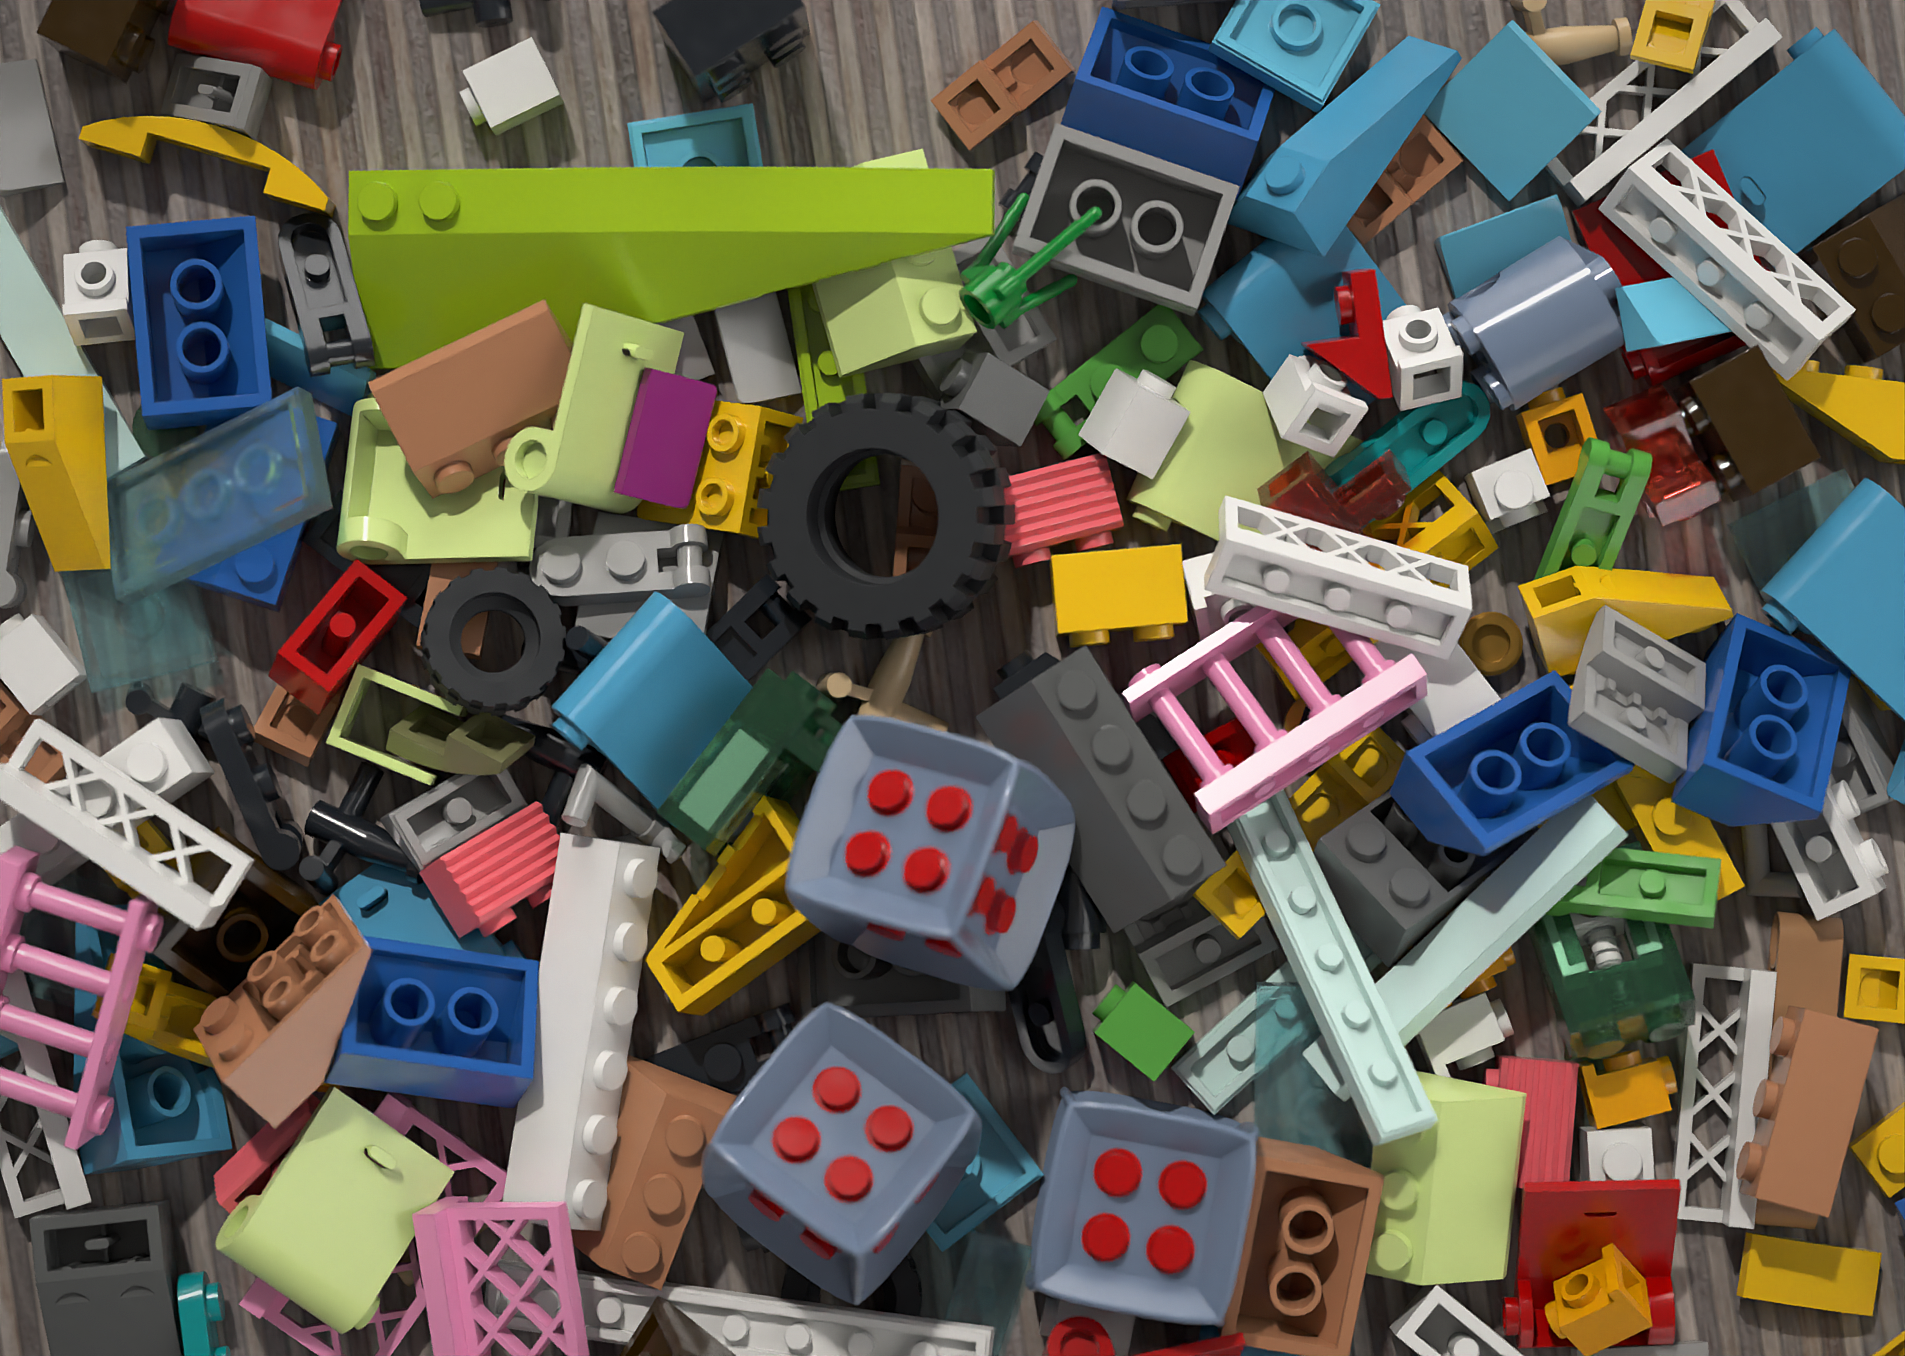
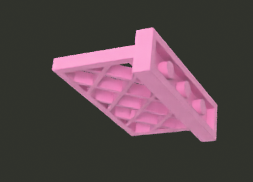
[239,1092,507,1356]
[412,1196,589,1356]

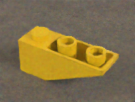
[1772,360,1905,465]
[2,375,111,572]
[1518,566,1734,676]

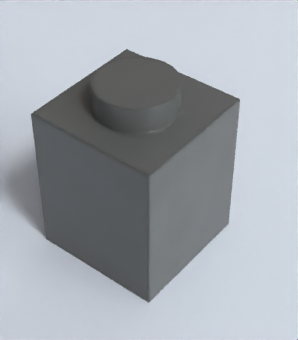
[939,353,1050,447]

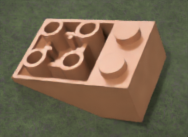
[193,895,372,1128]

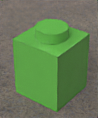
[1092,981,1195,1082]

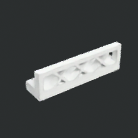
[1545,0,1782,207]
[1598,138,1856,381]
[1204,495,1472,660]
[0,719,255,930]
[1672,963,1777,1229]
[0,969,92,1218]

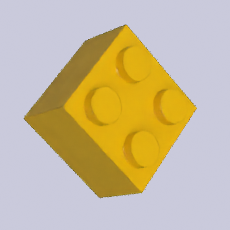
[1049,544,1188,648]

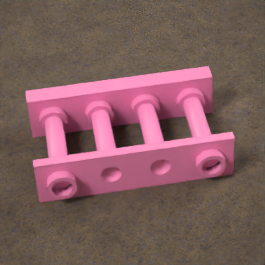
[1122,605,1427,835]
[0,846,164,1150]

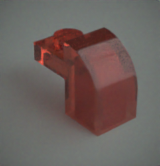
[1603,383,1722,526]
[1257,449,1412,553]

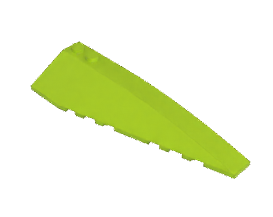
[348,167,995,370]

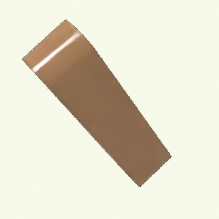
[1755,912,1844,1230]

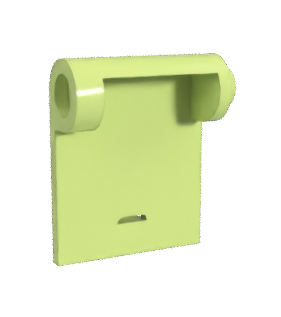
[504,304,684,514]
[1126,360,1363,550]
[337,393,539,565]
[216,1087,454,1334]

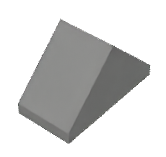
[160,53,273,141]

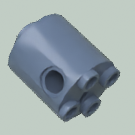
[1442,236,1625,412]

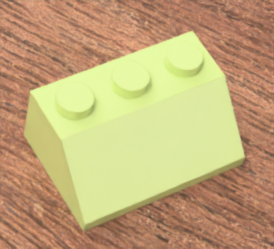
[812,149,977,378]
[1366,1070,1527,1286]

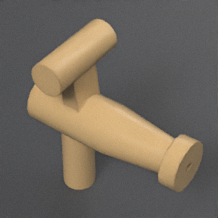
[1510,0,1633,66]
[816,631,949,732]

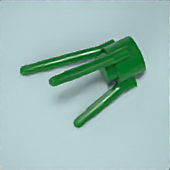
[959,193,1102,329]

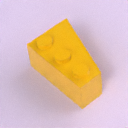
[645,795,821,1016]

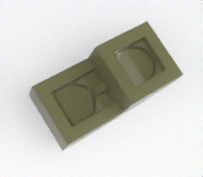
[386,702,536,775]

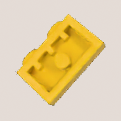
[637,400,803,539]

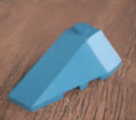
[1227,36,1462,258]
[73,904,233,1175]

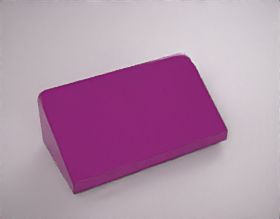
[614,367,717,509]

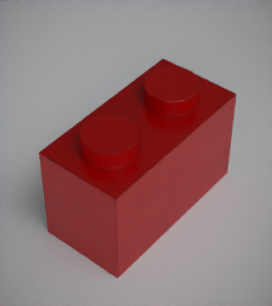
[268,558,407,715]

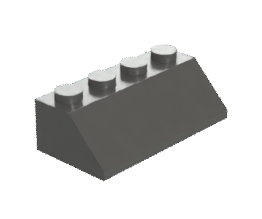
[975,645,1226,934]

